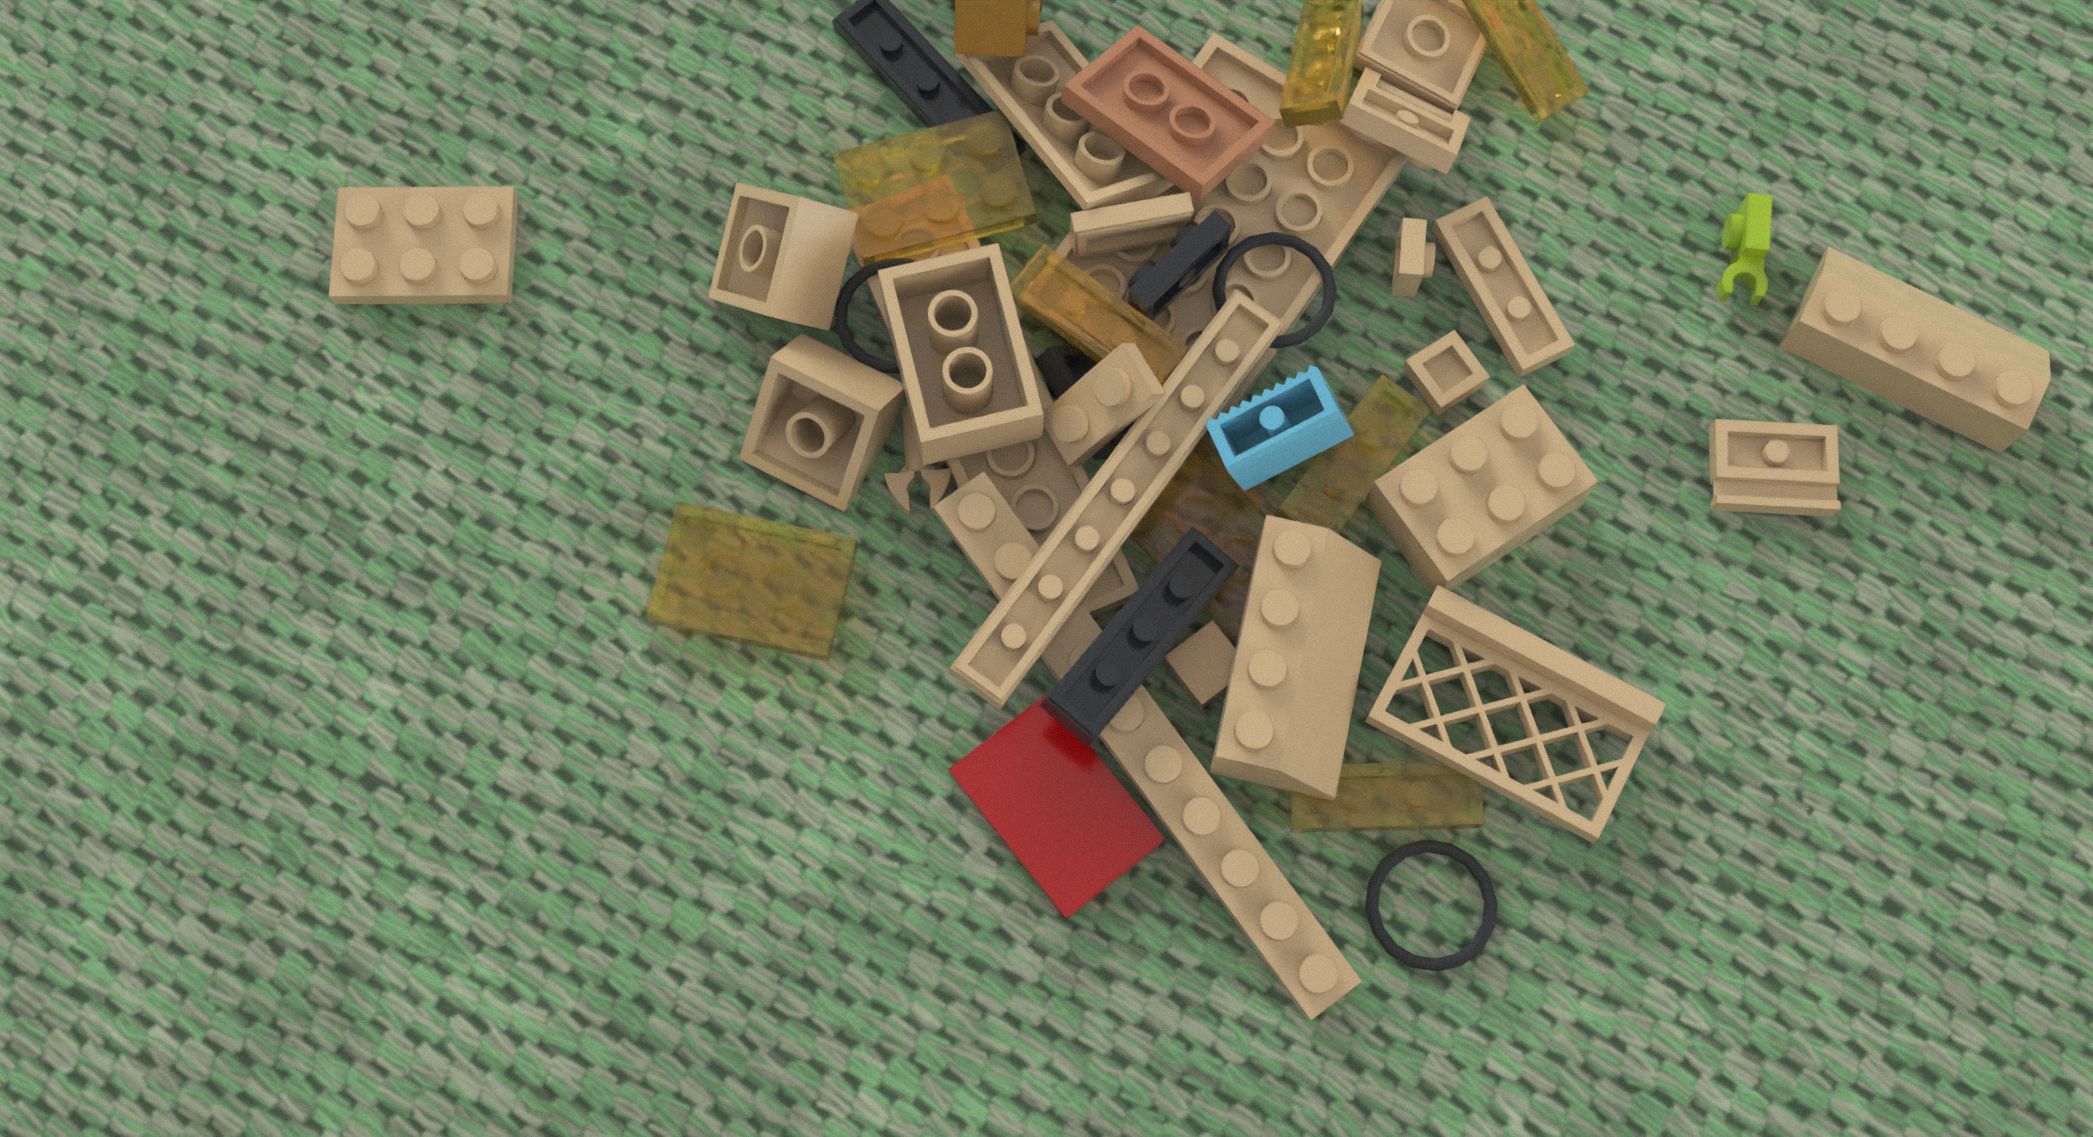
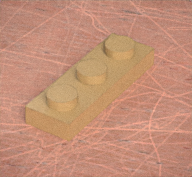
[1432,196,1575,378]

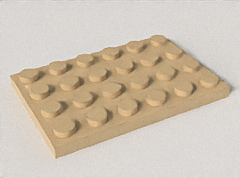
[1019,32,1408,420]

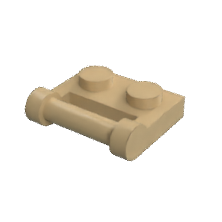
[1339,66,1471,175]

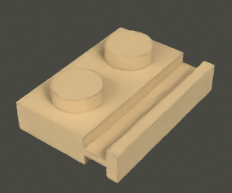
[1709,419,1841,517]

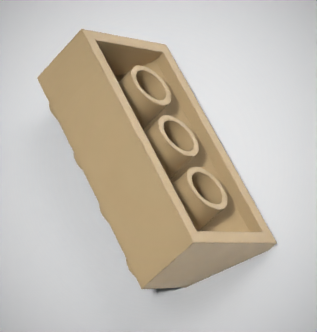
[1779,246,2051,453]
[1209,515,1381,801]

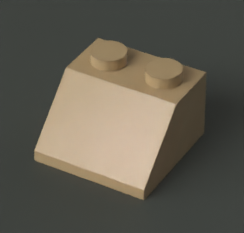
[708,182,859,331]
[739,333,905,512]

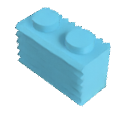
[1206,365,1354,491]

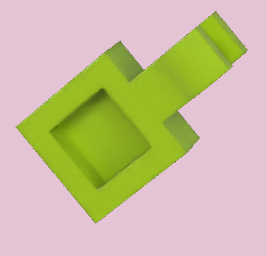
[1716,193,1772,305]

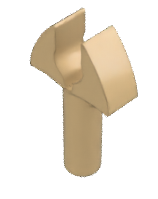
[884,404,952,517]

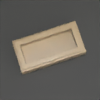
[1070,192,1194,258]

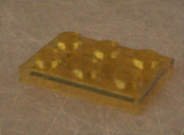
[833,110,1037,266]
[646,501,858,662]

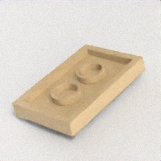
[329,186,518,304]

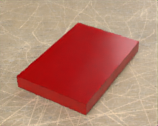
[948,693,1165,920]

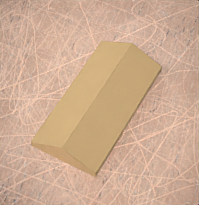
[955,20,1174,211]

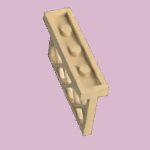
[1365,585,1666,844]

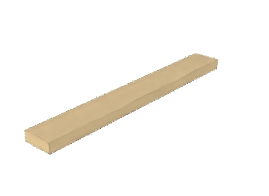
[948,289,1285,710]

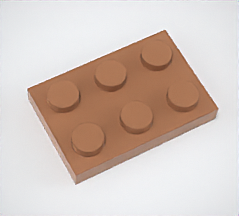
[1061,25,1275,202]

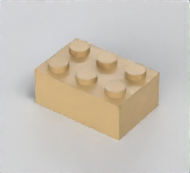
[878,243,1044,466]
[1365,384,1599,594]

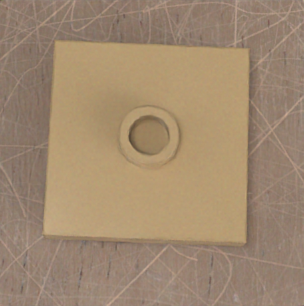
[1349,0,1500,114]

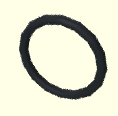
[1212,232,1337,349]
[835,258,916,373]
[1365,839,1497,972]

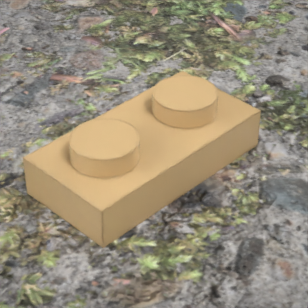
[1043,343,1166,466]

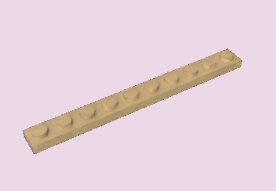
[933,471,1362,1021]

